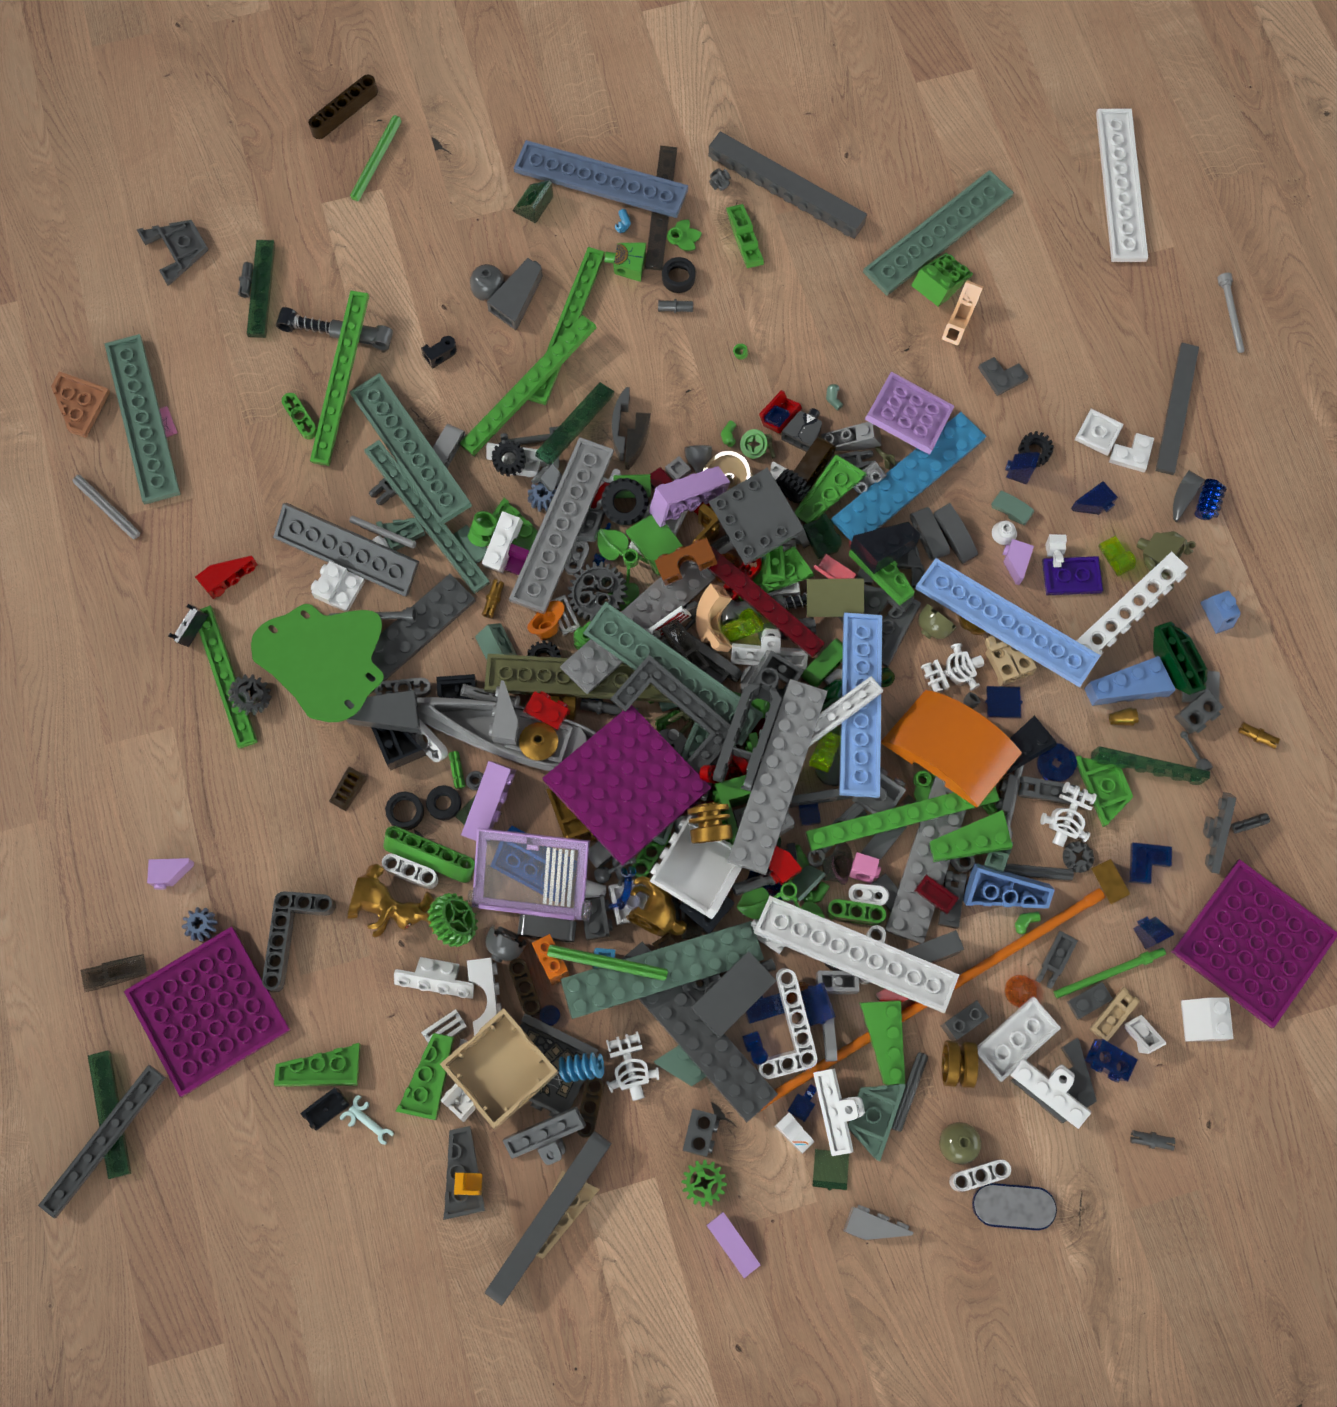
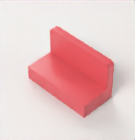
[813,554,858,579]

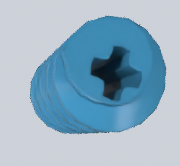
[559,1052,604,1083]

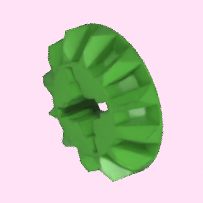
[740,429,769,459]

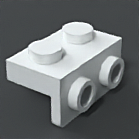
[441,1083,476,1122]

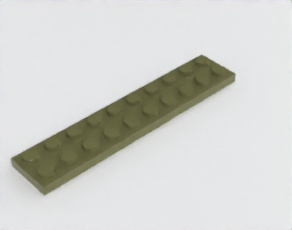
[484,654,673,703]

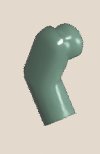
[826,384,844,411]

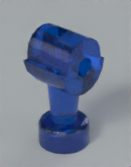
[742,1031,768,1065]

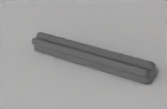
[1004,864,1074,880]
[892,1052,928,1132]

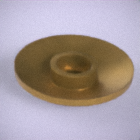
[519,722,558,761]

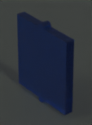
[985,686,1023,718]
[801,982,836,1027]

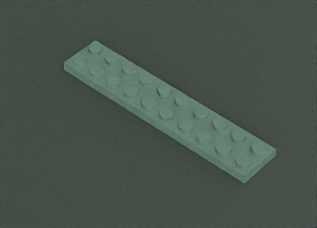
[863,170,1014,296]
[104,334,181,505]
[349,373,472,526]
[583,602,764,746]
[560,921,764,1019]

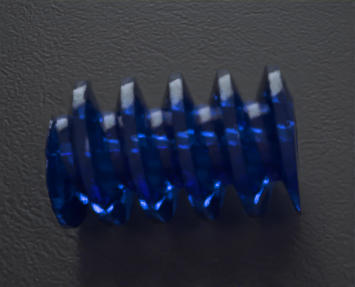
[1194,479,1227,520]

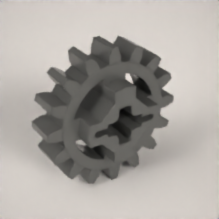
[228,674,272,716]

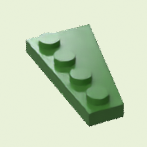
[274,1043,361,1087]

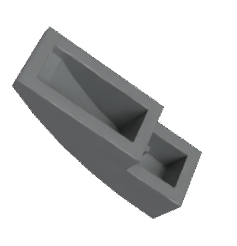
[934,503,978,564]

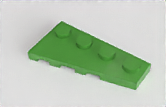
[794,455,867,525]
[493,497,538,552]
[738,546,814,601]
[849,550,915,605]
[929,810,1013,862]
[859,1000,905,1085]
[395,1033,455,1120]

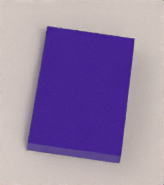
[1042,556,1103,595]

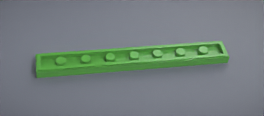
[199,605,258,749]

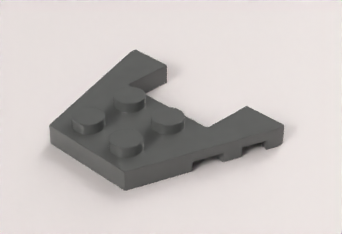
[137,220,208,286]
[856,546,925,588]
[838,585,914,622]
[1011,1038,1097,1123]

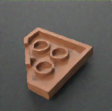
[51,371,110,438]

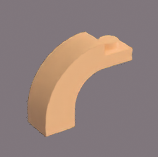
[942,280,983,346]
[696,584,732,652]

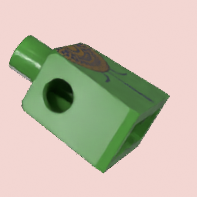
[604,243,646,282]

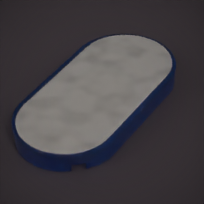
[972,1183,1057,1230]

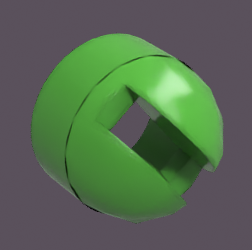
[733,344,748,360]

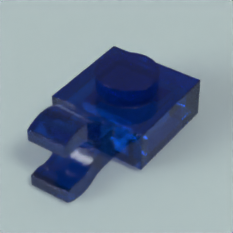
[787,1084,817,1122]

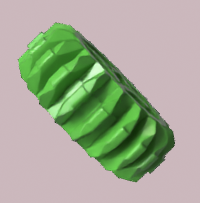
[427,893,478,947]

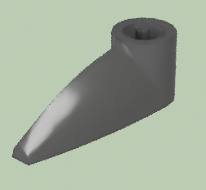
[1173,470,1205,522]

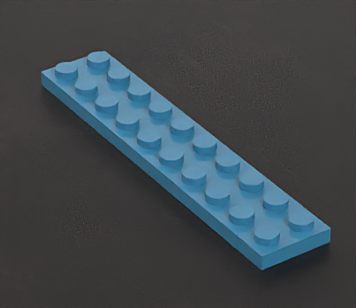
[831,412,986,542]

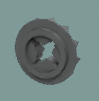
[1063,841,1095,873]

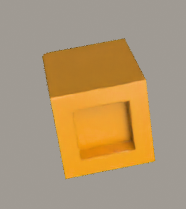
[454,1172,483,1195]

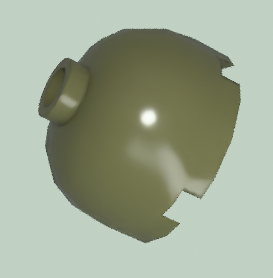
[918,604,957,639]
[939,1122,981,1165]

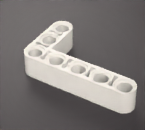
[757,968,817,1079]

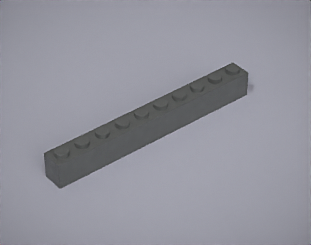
[708,131,867,239]

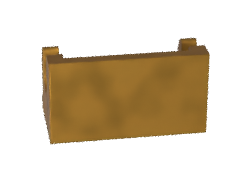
[1091,859,1130,904]

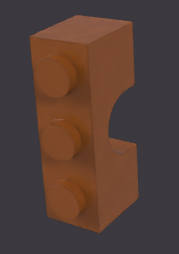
[654,538,717,586]

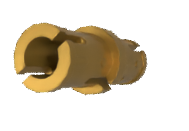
[482,579,504,619]
[1238,722,1280,749]

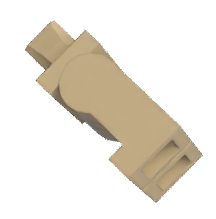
[985,636,1037,687]

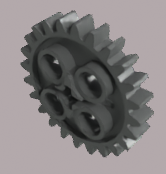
[567,562,628,621]

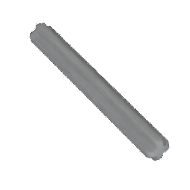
[72,475,140,539]

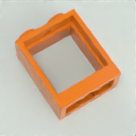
[532,934,570,986]

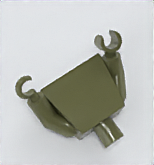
[1137,531,1196,591]

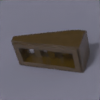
[329,767,367,812]

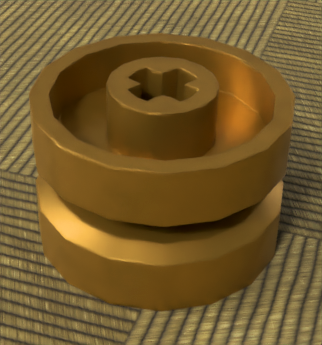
[941,1040,978,1088]

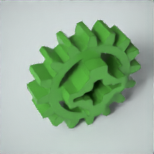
[681,1160,727,1207]

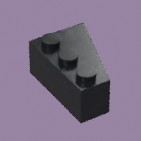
[850,521,921,574]
[371,727,426,771]

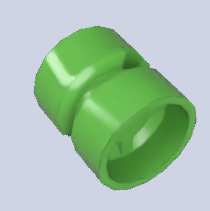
[468,511,498,547]

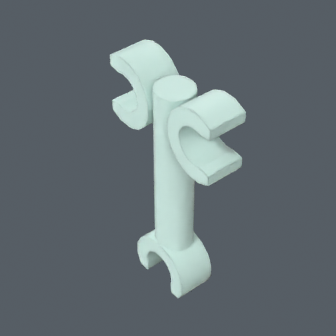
[340,1095,394,1145]

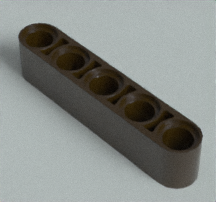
[308,74,378,139]

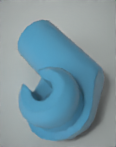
[615,209,631,233]

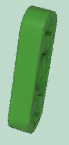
[281,393,317,439]

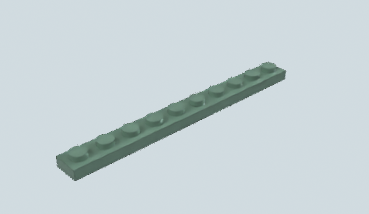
[364,440,490,594]

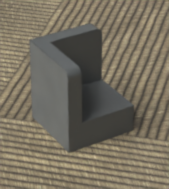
[531,463,563,492]

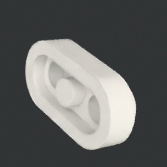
[849,883,889,906]

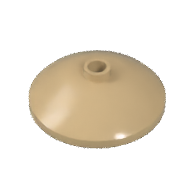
[703,451,752,491]

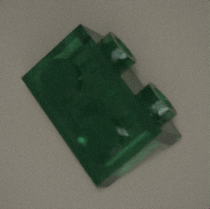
[803,513,842,559]

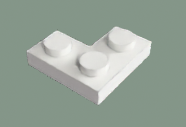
[1109,433,1154,473]

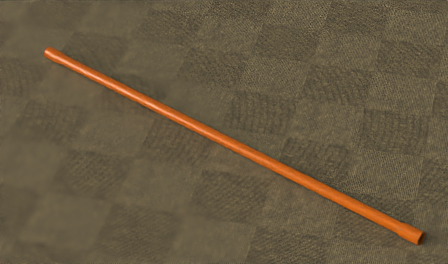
[760,888,1105,1112]

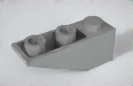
[821,422,882,451]
[489,680,520,745]
[843,1205,913,1240]

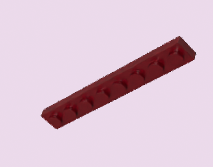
[707,546,825,658]

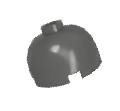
[470,264,505,301]
[485,925,527,963]

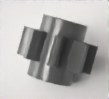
[709,168,731,191]

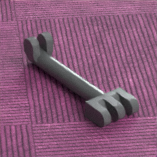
[500,426,564,447]

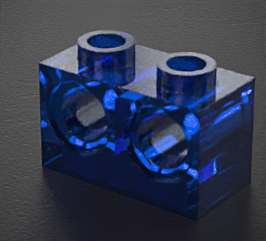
[1085,1039,1138,1083]

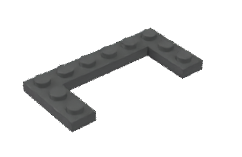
[610,655,730,774]

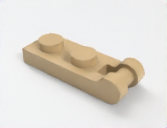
[1089,987,1140,1043]

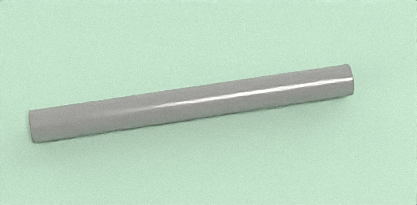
[349,516,416,549]

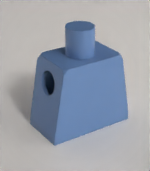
[1200,590,1241,634]

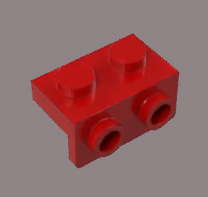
[759,390,802,434]
[523,691,570,730]

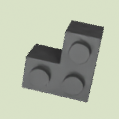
[748,650,804,685]

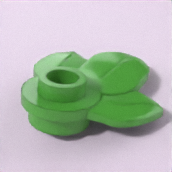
[667,220,702,251]
[913,771,935,802]

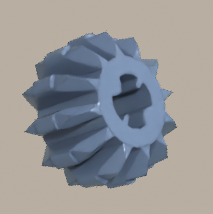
[528,481,557,512]
[182,907,218,942]

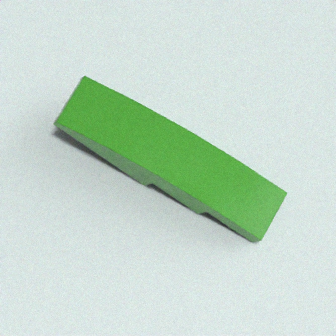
[726,204,764,269]

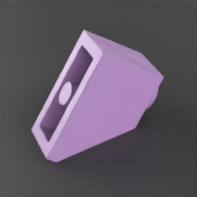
[1002,539,1034,585]
[147,858,194,890]

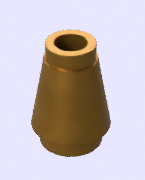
[1109,707,1139,726]

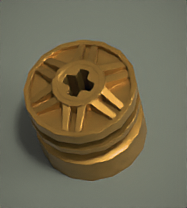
[687,803,733,844]

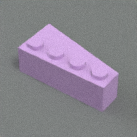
[649,466,730,527]
[461,761,516,841]

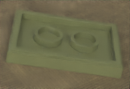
[807,578,864,617]

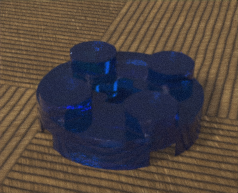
[1037,743,1077,782]

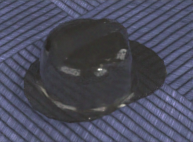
[822,842,853,885]

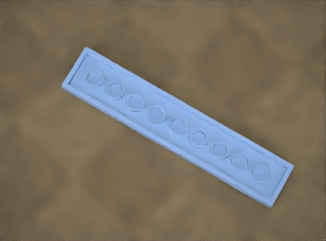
[915,558,1101,687]
[839,613,882,798]

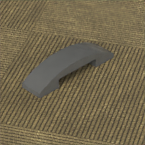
[612,387,630,461]
[861,794,917,861]

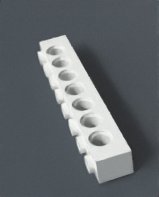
[1076,552,1188,655]

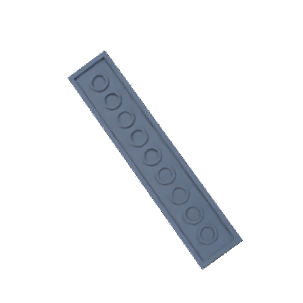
[514,140,688,218]

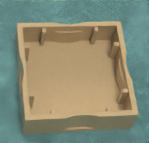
[440,1008,559,1129]

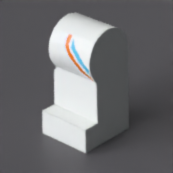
[775,1113,814,1154]

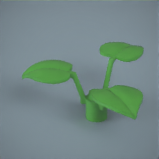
[597,529,661,611]
[737,845,825,920]

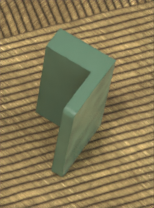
[475,623,517,660]

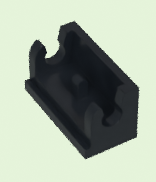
[168,604,209,647]
[436,674,477,700]
[300,1087,350,1131]

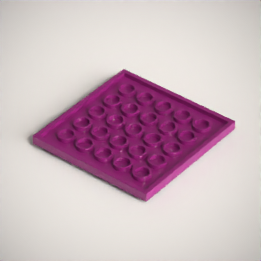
[543,705,711,866]
[1171,859,1337,1029]
[124,926,291,1097]

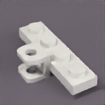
[731,628,808,670]
[1011,1058,1091,1129]
[813,1068,865,1156]

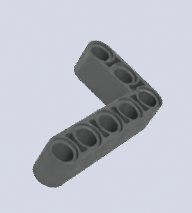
[262,891,336,992]

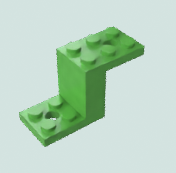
[712,732,758,845]

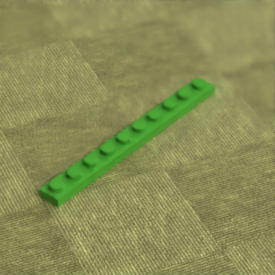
[529,247,605,405]
[310,290,369,466]
[460,315,597,456]
[805,787,1000,851]

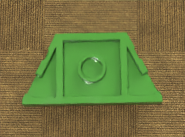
[1074,756,1133,827]

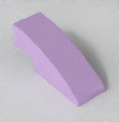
[706,1212,760,1278]

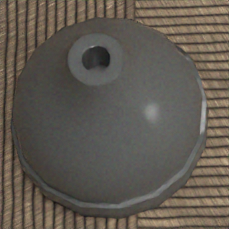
[684,445,712,473]

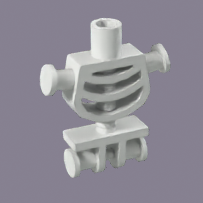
[921,643,985,693]
[1040,782,1097,847]
[606,1031,659,1101]

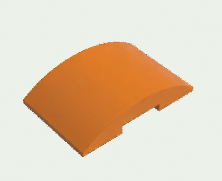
[881,690,1022,808]

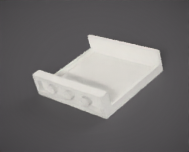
[650,815,742,919]

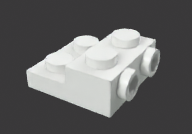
[311,561,365,612]

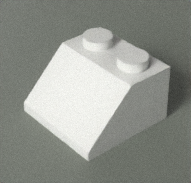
[1181,997,1234,1042]

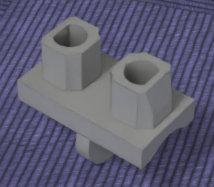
[853,461,887,495]

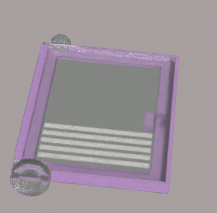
[468,828,592,921]

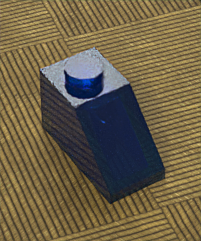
[1005,452,1040,485]
[1071,481,1118,515]
[1133,916,1174,950]

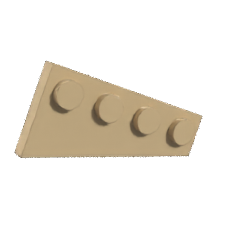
[536,1170,600,1259]

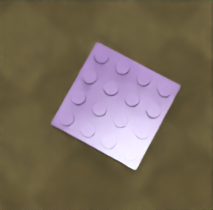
[865,372,954,455]

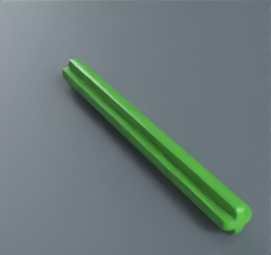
[350,115,402,201]
[547,945,668,981]

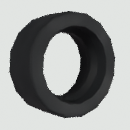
[662,257,696,293]
[385,791,424,830]

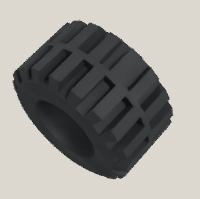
[601,478,648,525]

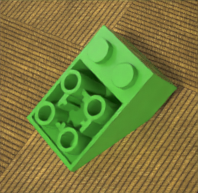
[911,253,973,307]

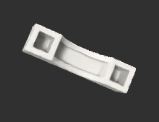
[467,958,502,1036]

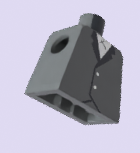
[781,408,822,452]

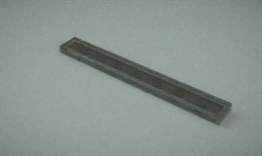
[645,146,677,271]

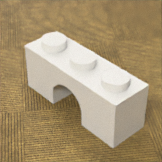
[482,511,523,574]

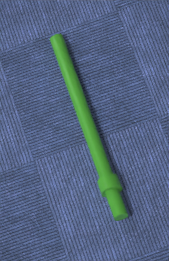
[1053,947,1166,999]

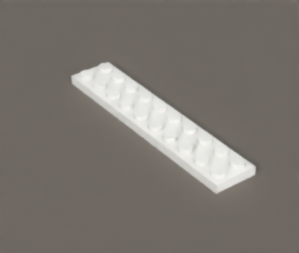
[1096,109,1148,262]
[754,896,959,1013]

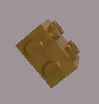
[692,503,721,543]

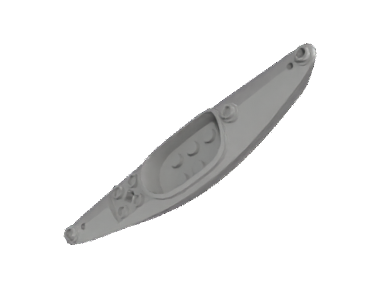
[417,697,597,772]

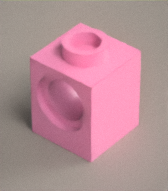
[849,852,881,884]

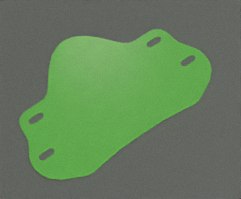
[251,604,384,722]

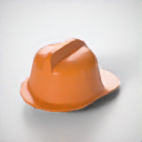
[527,600,565,641]

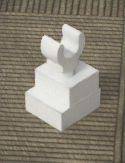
[1045,534,1067,567]

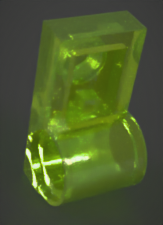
[1098,536,1136,576]
[721,608,764,642]
[809,732,841,773]

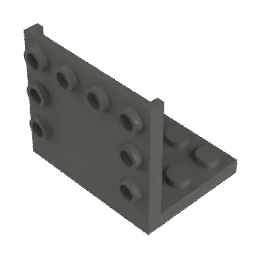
[709,467,810,566]

